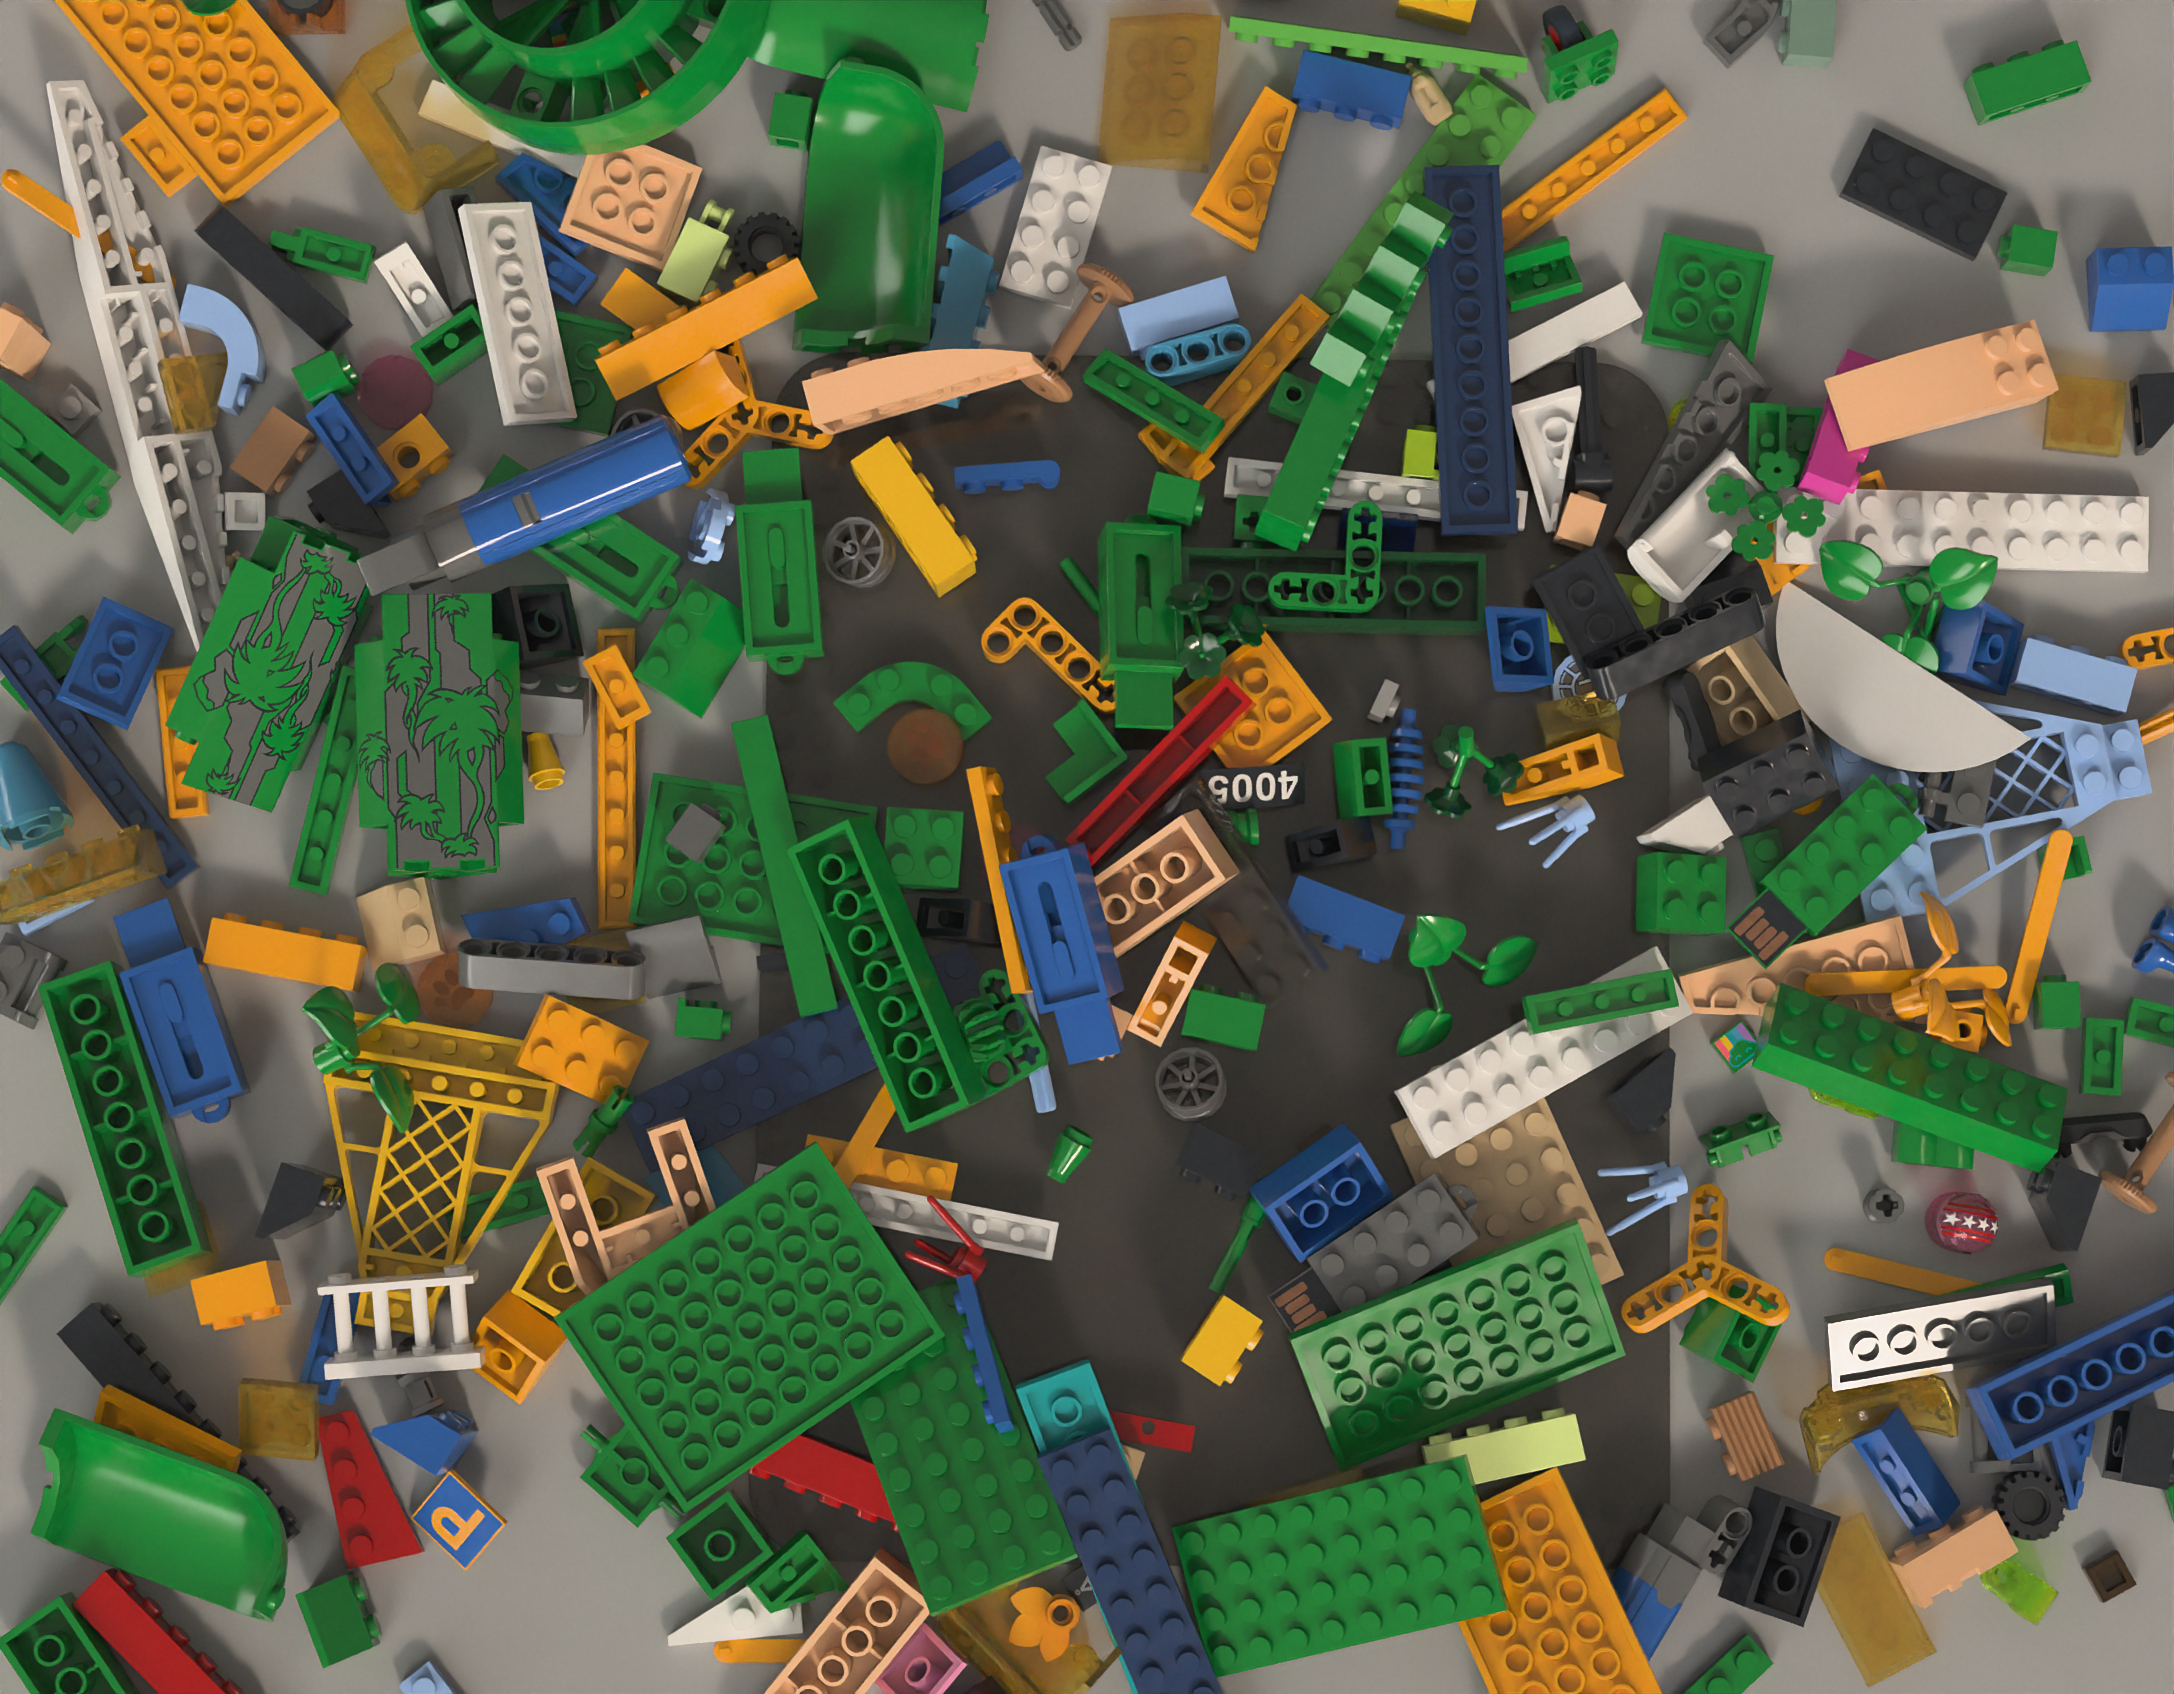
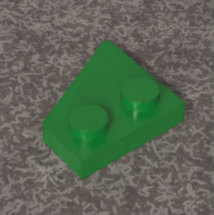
[744,1530,849,1613]

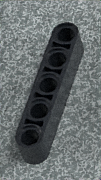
[194,204,353,351]
[1585,585,1766,700]

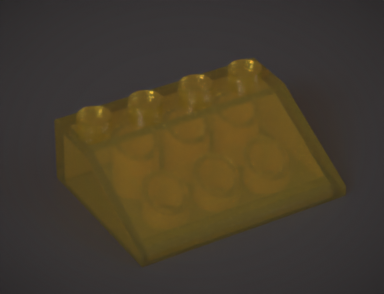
[1097,13,1222,173]
[0,825,168,925]

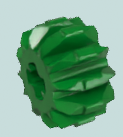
[951,995,1007,1063]

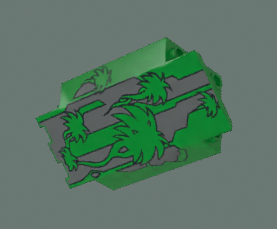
[165,515,374,813]
[354,593,524,880]

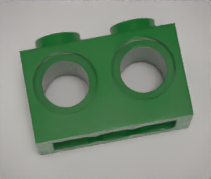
[1147,471,1206,532]

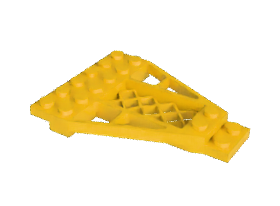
[323,1012,560,1337]

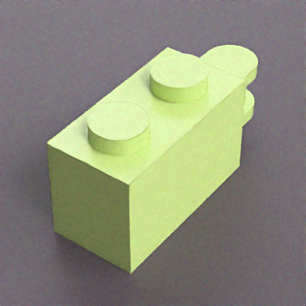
[657,199,735,308]

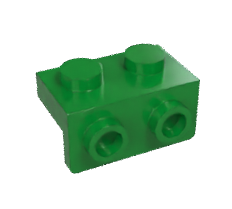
[1504,236,1582,312]

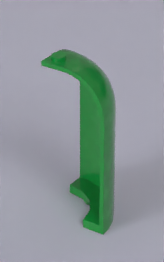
[718,0,989,112]
[792,57,944,355]
[30,1408,288,1622]

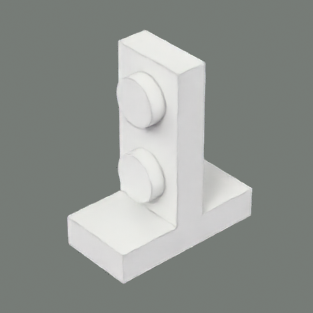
[374,241,454,337]

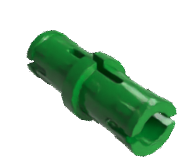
[573,1085,635,1157]

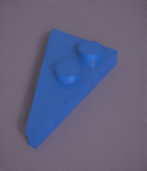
[2048,1420,2095,1511]

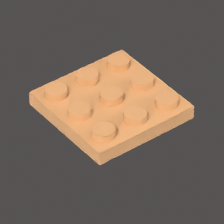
[558,144,702,273]

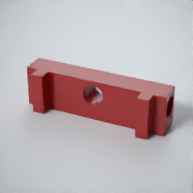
[1109,1410,1196,1453]

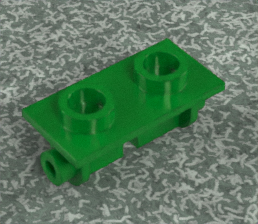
[1698,1111,1783,1168]

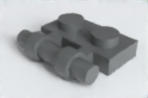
[1917,759,1997,828]

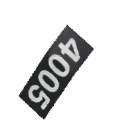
[1200,762,1305,811]

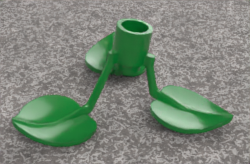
[1819,540,1998,676]
[1396,913,1538,1057]
[301,963,420,1134]

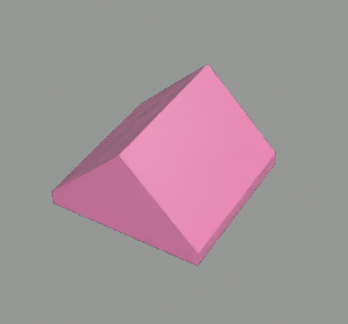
[874,1621,969,1694]

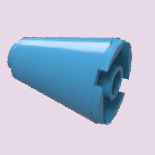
[0,741,74,851]

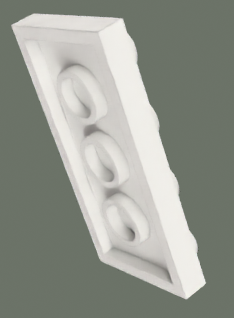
[999,146,1112,309]

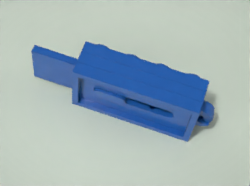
[999,834,1125,1065]
[113,898,251,1124]

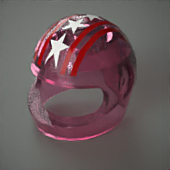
[1925,1192,1998,1255]

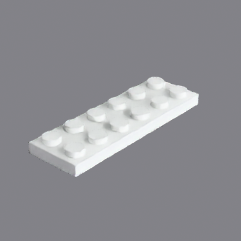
[458,202,577,426]

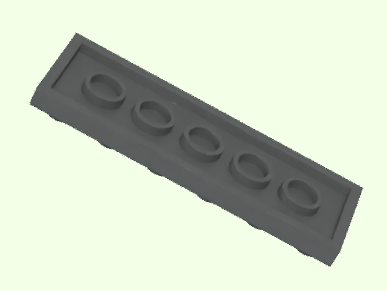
[1824,1278,2057,1391]

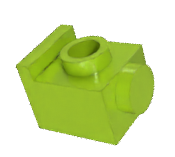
[1400,425,1439,481]

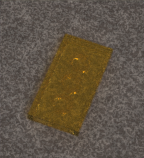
[1816,1512,1937,1687]

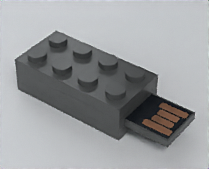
[1267,1170,1481,1333]

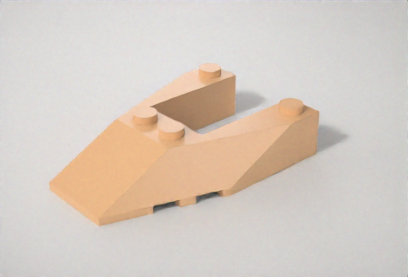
[536,1116,716,1295]

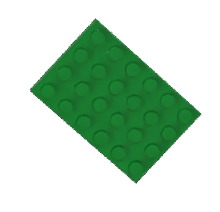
[628,772,879,954]

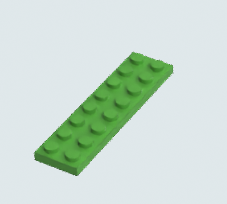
[1229,15,1528,79]
[1310,74,1537,330]

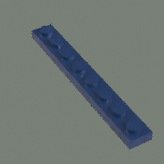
[0,625,201,889]

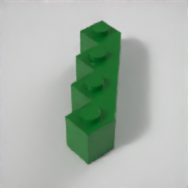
[1310,191,1454,387]

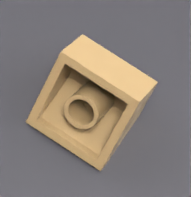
[356,877,448,972]

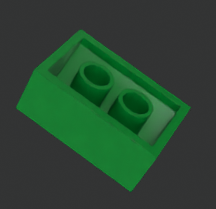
[632,579,745,719]

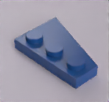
[495,152,590,258]
[461,897,592,945]

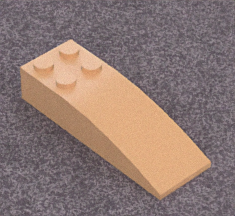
[1824,319,2059,452]
[802,349,1045,435]
[1094,809,1240,958]
[763,1547,930,1694]

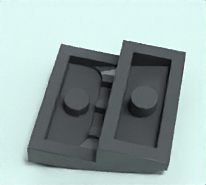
[626,913,722,999]

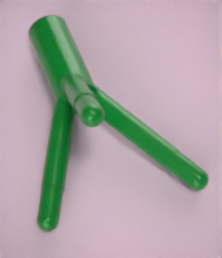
[1897,583,1945,642]

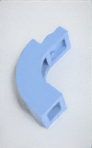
[178,284,266,416]

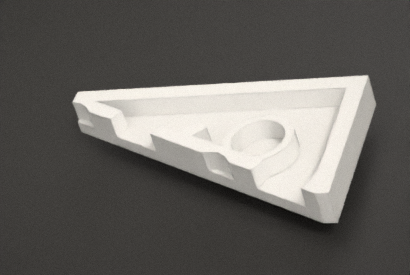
[1512,385,1582,534]
[668,1586,804,1646]

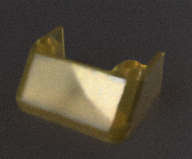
[333,25,501,215]
[935,1582,1123,1694]

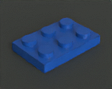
[56,596,174,730]

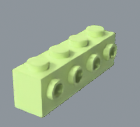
[1421,1407,1586,1484]

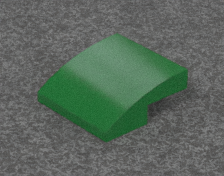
[1747,402,1822,484]

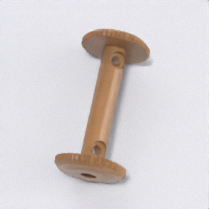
[1020,263,1134,403]
[2098,1072,2174,1214]

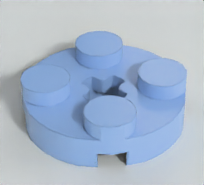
[687,488,736,565]

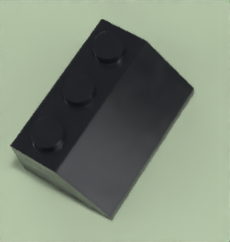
[255,1162,347,1240]
[1718,1486,1841,1627]

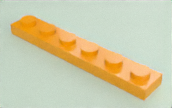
[1158,293,1330,479]
[966,766,1033,994]

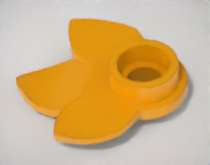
[1008,1586,1080,1662]

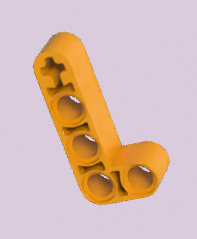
[981,597,1115,715]

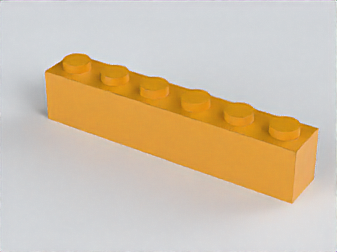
[594,254,818,401]

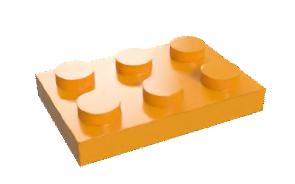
[513,994,649,1103]

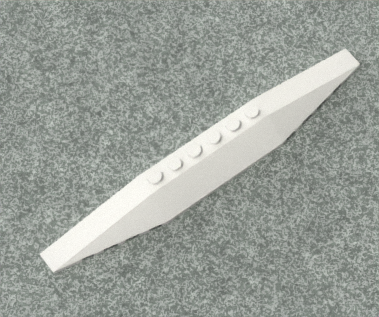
[46,80,230,652]

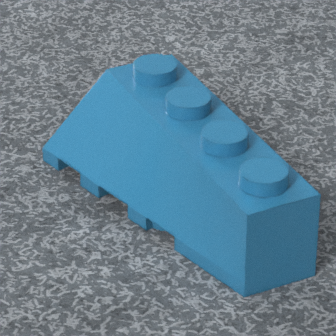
[921,234,999,409]

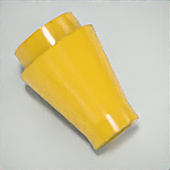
[526,732,566,790]

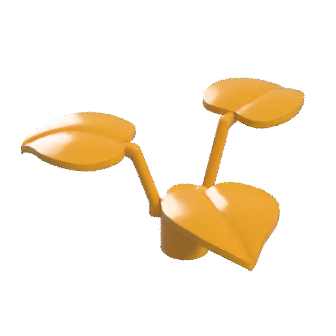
[1891,891,2012,1047]

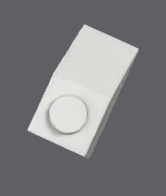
[1636,795,1733,856]

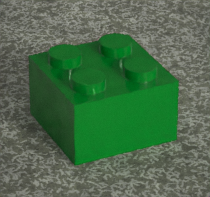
[884,807,965,892]
[1636,852,1727,936]
[666,1488,778,1601]

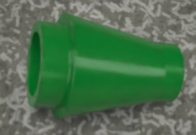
[1045,1124,1094,1184]

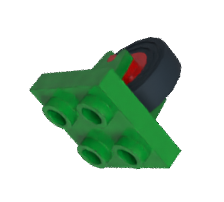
[1541,5,1619,104]

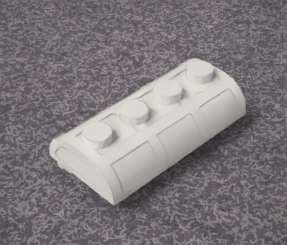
[1627,448,1766,603]

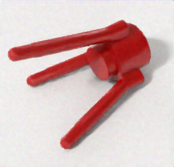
[904,1195,988,1282]

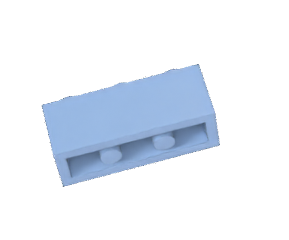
[1118,276,1239,360]
[2008,635,2137,717]

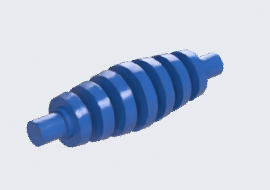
[1384,709,1424,850]

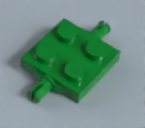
[580,1424,688,1528]

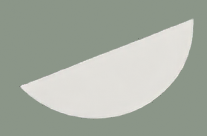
[1776,582,2031,772]

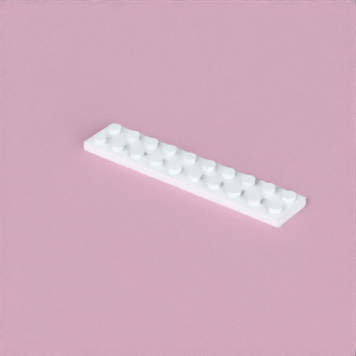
[1773,487,2149,573]

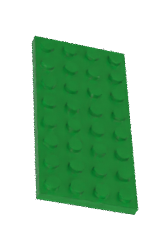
[1287,1218,1626,1471]
[850,1277,1078,1617]
[1172,1454,1509,1678]

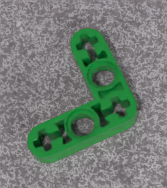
[1267,501,1383,613]
[972,969,1050,1106]

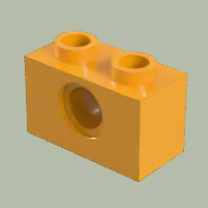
[377,413,455,501]

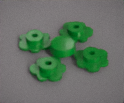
[1706,450,1826,562]

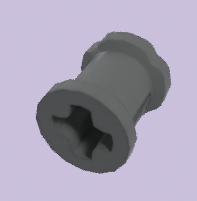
[1863,1188,1905,1223]

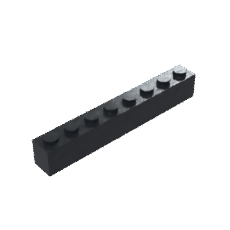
[57,1302,300,1544]

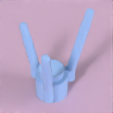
[1496,794,1595,868]
[1597,1161,1688,1236]

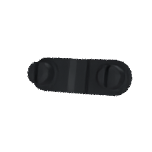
[1663,668,1721,771]
[2052,1112,2153,1159]

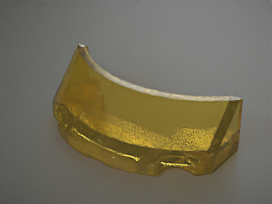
[1799,1374,1960,1474]

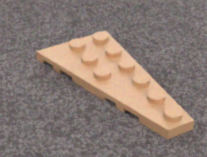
[1677,913,1928,1024]

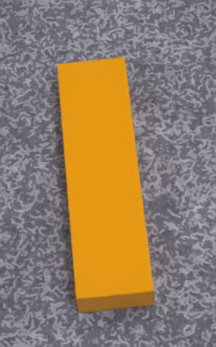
[156,665,210,820]

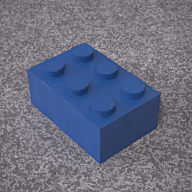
[1249,1123,1394,1263]

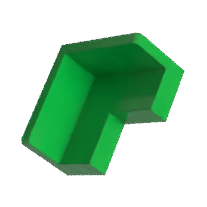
[1045,698,1128,808]

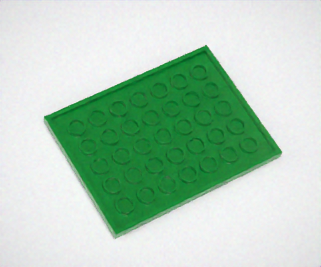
[554,1141,945,1513]

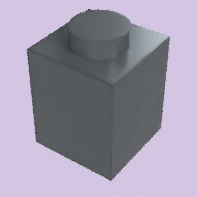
[665,802,726,865]

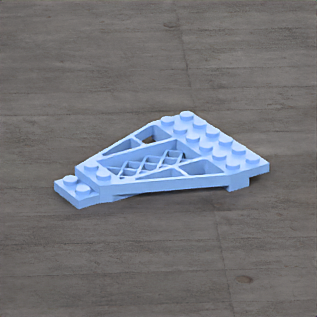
[1827,700,2153,922]

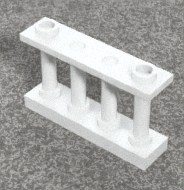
[317,1264,486,1380]

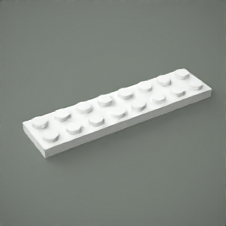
[1394,946,1693,1159]

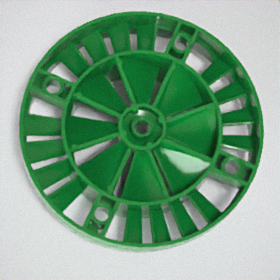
[405,0,771,155]

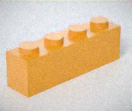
[203,913,368,993]

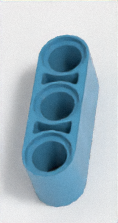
[1145,324,1251,386]

